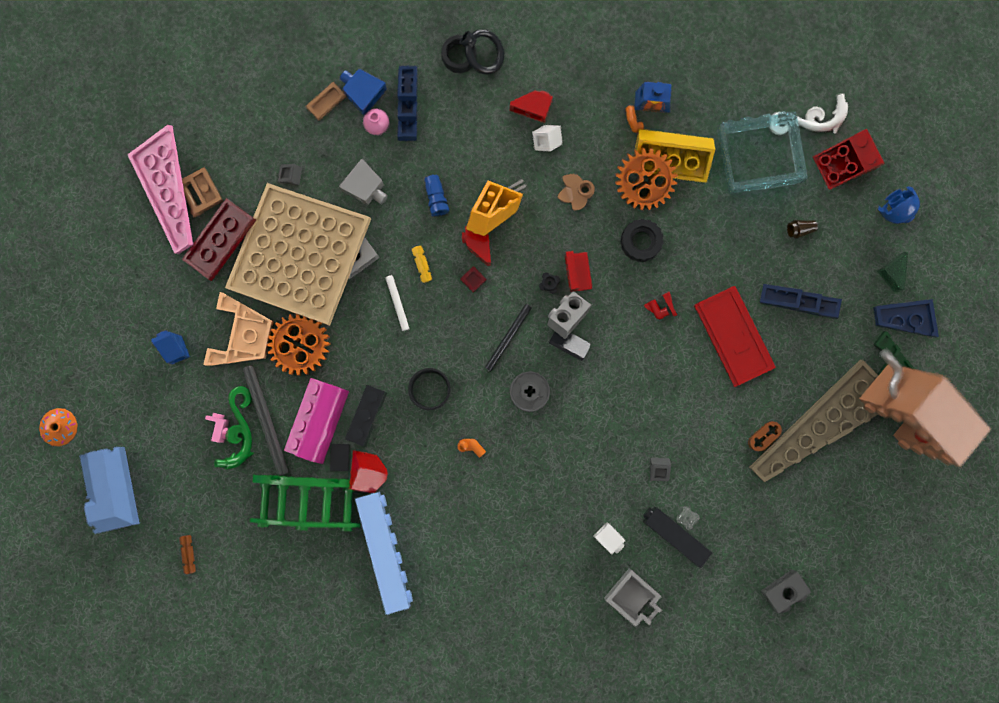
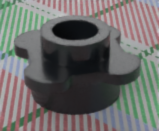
[539,273,560,294]

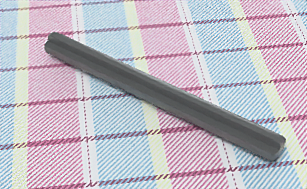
[243,366,288,476]

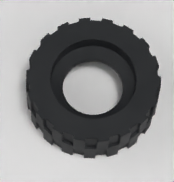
[620,219,664,262]

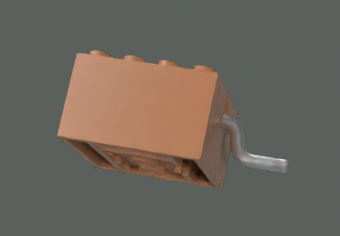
[859,350,991,467]

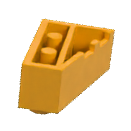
[466,181,523,236]

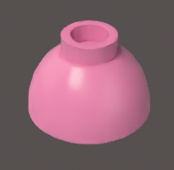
[363,109,389,135]

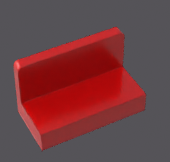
[565,251,592,292]

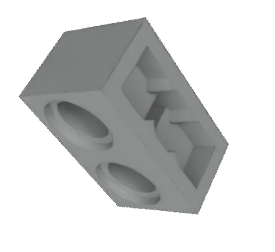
[547,291,591,339]

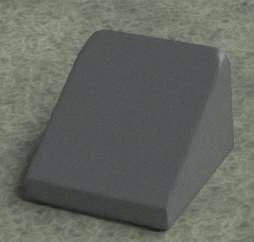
[278,164,302,186]
[650,458,671,481]

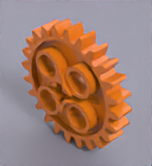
[615,147,678,210]
[267,314,331,376]

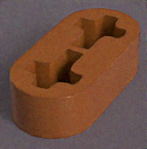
[748,421,782,451]

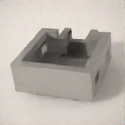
[604,568,662,627]

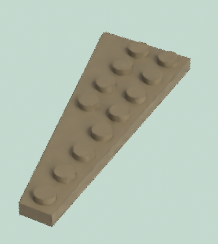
[749,360,878,482]

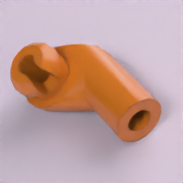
[625,106,644,133]
[457,439,486,458]

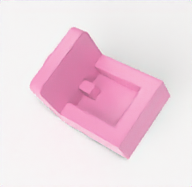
[205,413,229,443]

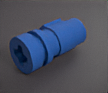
[424,175,449,217]

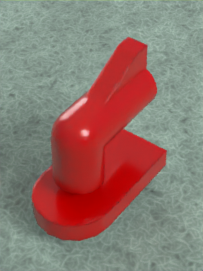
[644,291,677,319]

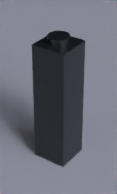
[642,506,713,568]

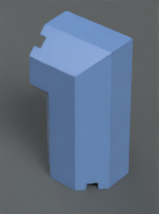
[80,447,139,534]

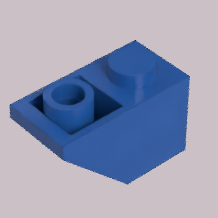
[151,331,190,364]

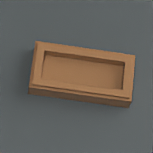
[306,82,346,121]

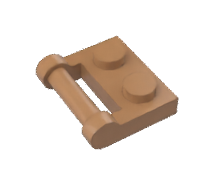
[182,167,223,217]

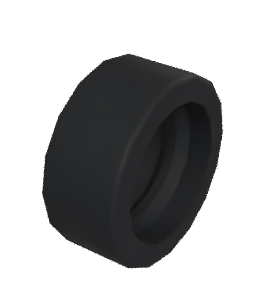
[441,35,477,74]

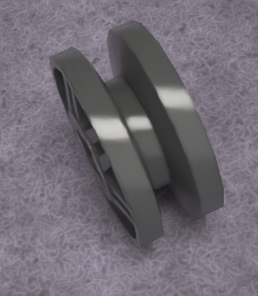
[510,371,550,412]

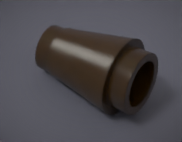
[787,220,818,239]

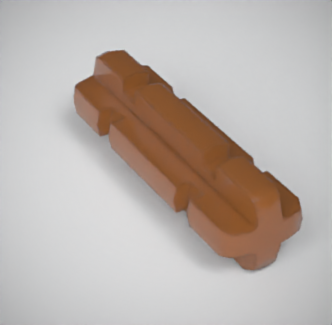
[179,535,196,574]

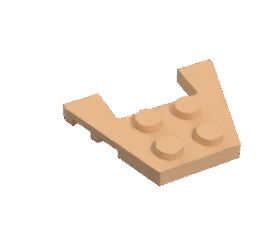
[203,292,274,366]

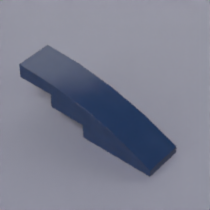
[397,66,418,141]
[760,284,842,319]

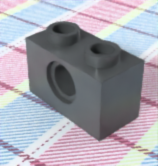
[761,569,811,614]

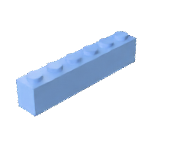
[355,492,413,615]

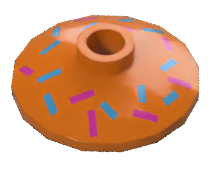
[39,408,78,446]

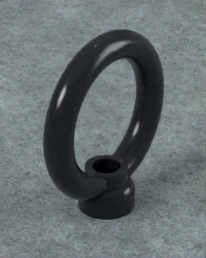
[460,29,504,75]

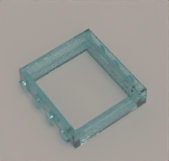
[717,111,808,194]

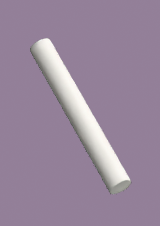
[385,275,409,331]

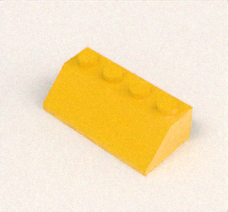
[634,129,715,183]

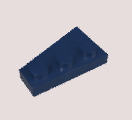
[873,299,939,338]

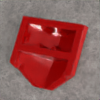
[349,450,388,494]

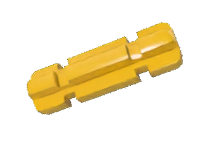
[412,246,432,283]

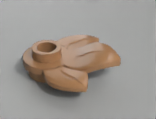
[558,174,595,211]

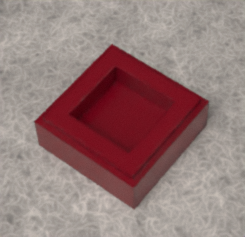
[460,266,487,293]

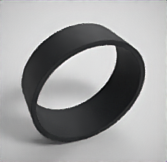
[408,368,451,410]

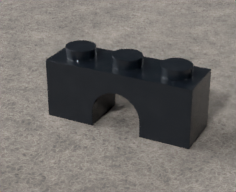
[345,385,387,446]

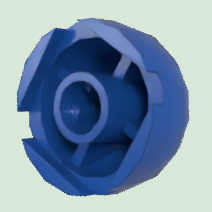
[878,187,920,224]

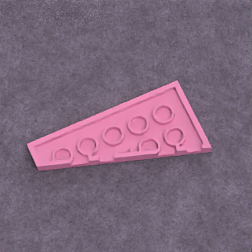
[128,125,193,254]

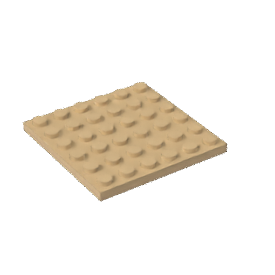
[225,183,371,326]

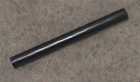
[485,304,532,372]

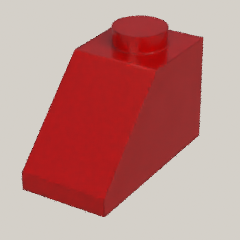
[510,91,553,123]
[462,226,491,266]

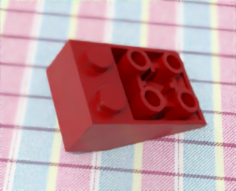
[813,129,885,190]

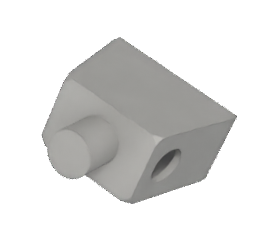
[339,159,388,205]

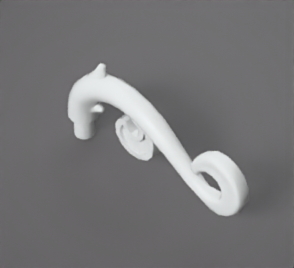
[769,94,848,135]

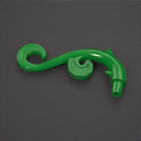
[214,386,254,469]

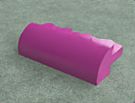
[284,378,349,464]

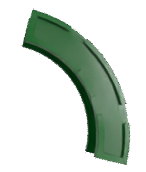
[250,475,360,531]

